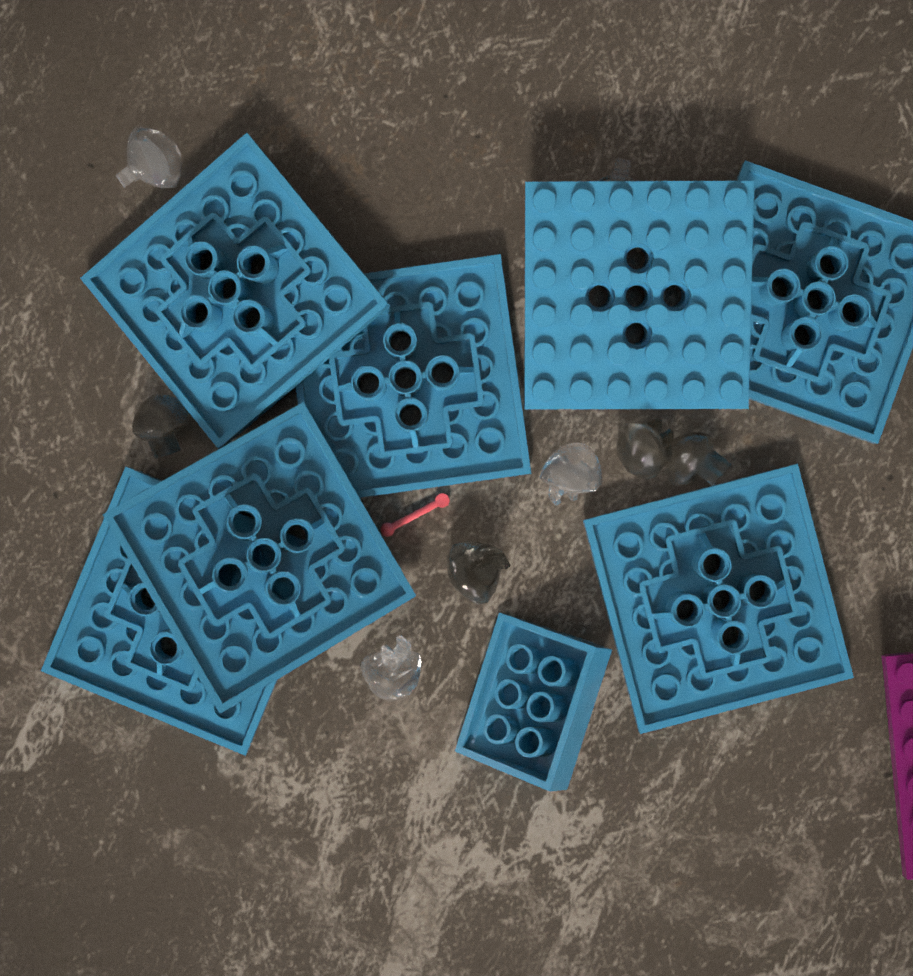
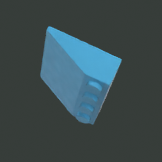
[455,612,612,792]

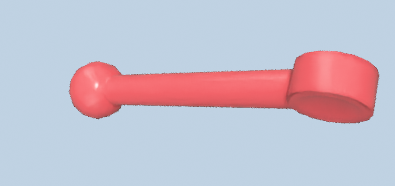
[380,493,450,537]

